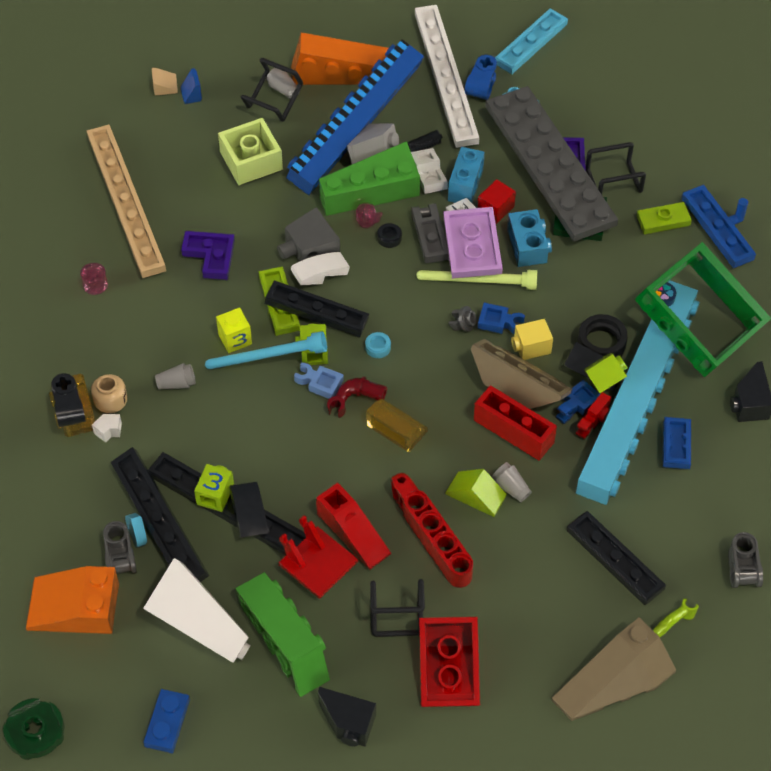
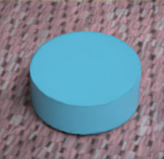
[365,332,391,358]

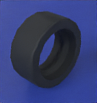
[577,314,628,357]

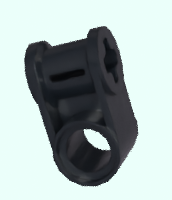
[51,373,86,428]

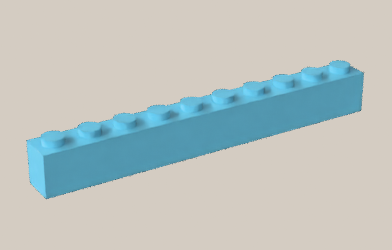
[576,281,700,505]

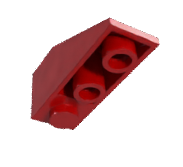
[316,482,391,570]

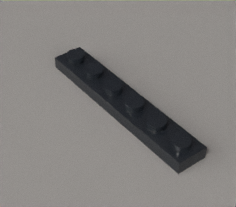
[110,447,209,582]

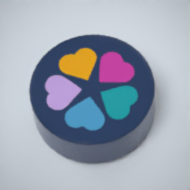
[656,282,677,307]

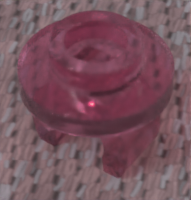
[356,203,383,228]

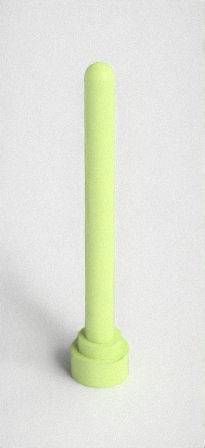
[416,270,537,290]

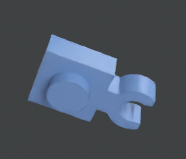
[294,363,344,399]

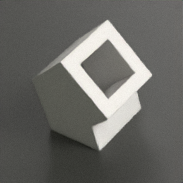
[92,414,122,442]

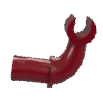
[327,376,387,418]

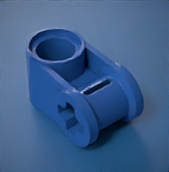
[464,55,497,100]

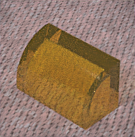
[366,399,428,452]

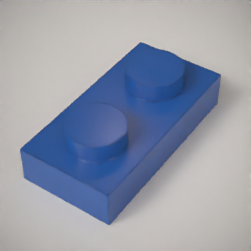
[143,689,190,753]

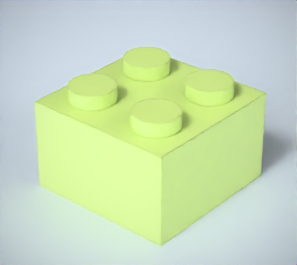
[218,118,283,185]

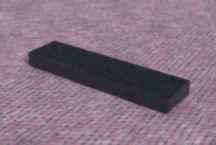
[264,280,369,337]
[567,511,666,606]

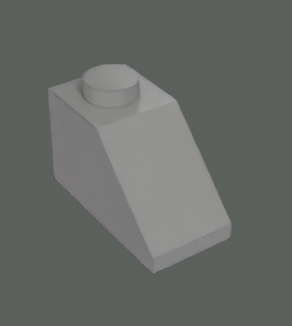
[347,123,399,164]

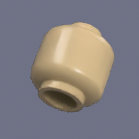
[91,374,127,414]

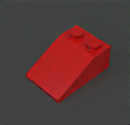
[419,617,480,707]

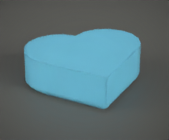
[125,513,147,548]

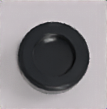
[377,223,402,248]

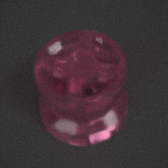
[80,263,108,295]

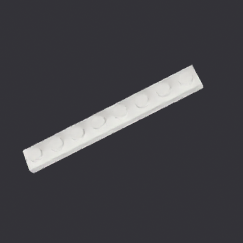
[415,5,479,148]

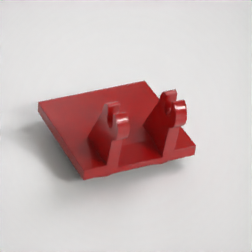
[278,515,358,599]

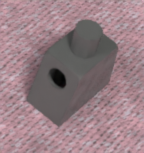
[277,207,340,262]

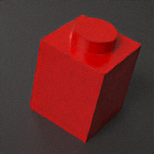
[478,179,516,224]

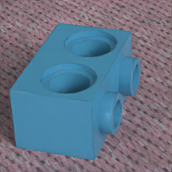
[448,147,485,203]
[507,209,552,267]

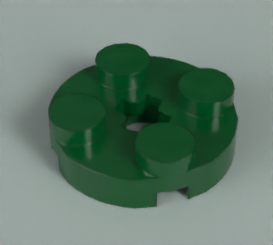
[3,698,65,760]

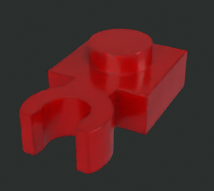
[576,392,611,440]

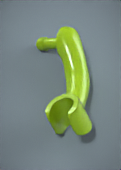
[653,598,699,637]

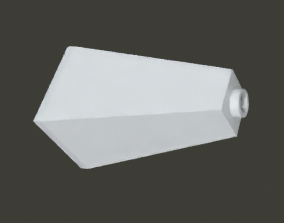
[143,558,251,663]

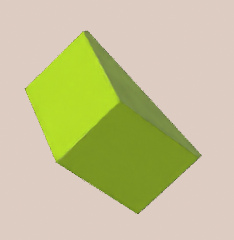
[446,469,507,517]

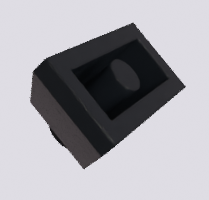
[730,361,771,422]
[318,687,376,747]

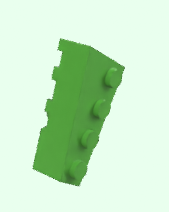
[319,141,420,216]
[235,572,330,697]

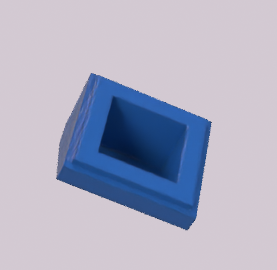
[180,68,202,104]

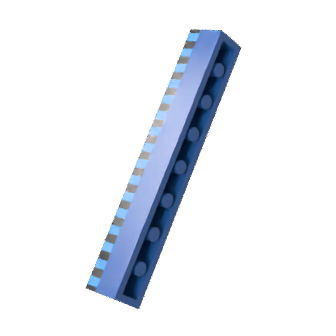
[286,39,424,196]

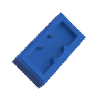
[663,417,691,469]

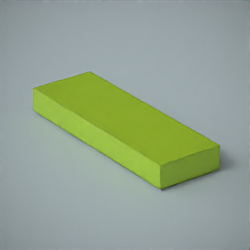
[258,266,300,336]

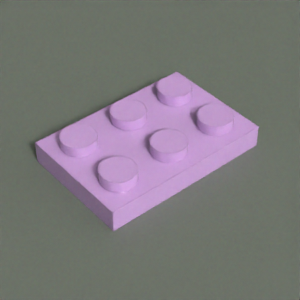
[443,207,503,279]

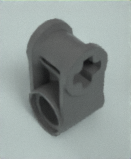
[103,521,137,574]
[728,532,763,588]

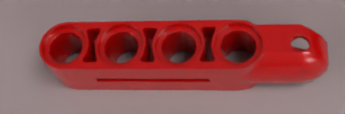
[391,472,473,588]

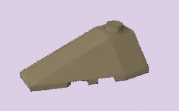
[552,617,676,721]

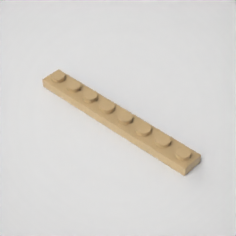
[87,124,166,278]

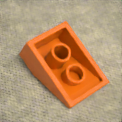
[26,566,119,634]

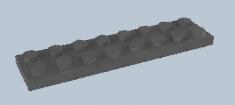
[485,86,618,242]

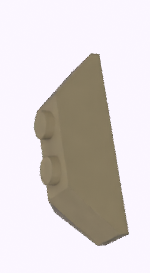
[471,339,572,409]

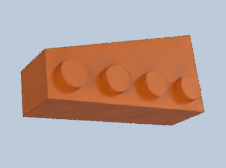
[291,32,389,85]

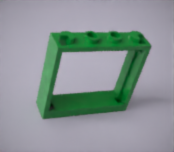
[634,242,771,377]

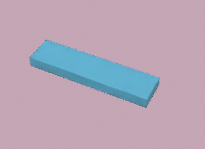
[495,8,568,74]

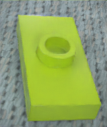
[636,202,692,234]

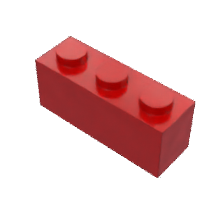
[474,385,557,461]

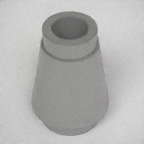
[266,68,300,99]
[155,363,196,390]
[492,462,532,503]

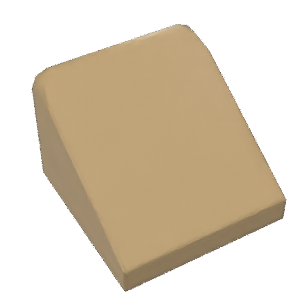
[152,68,178,96]

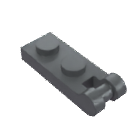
[411,203,449,263]

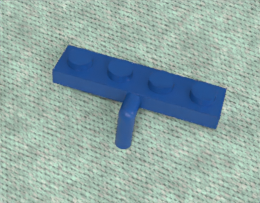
[681,185,756,268]

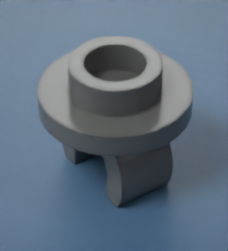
[449,306,476,332]

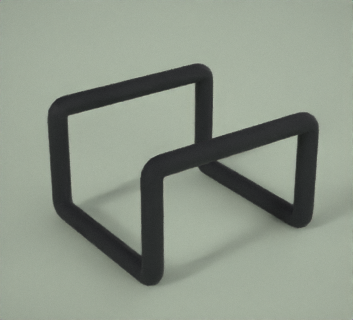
[241,58,303,122]
[585,142,646,194]
[370,579,425,637]

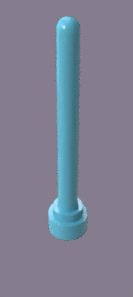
[205,331,327,369]

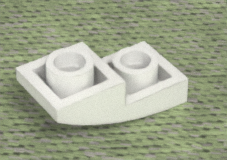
[291,252,350,285]

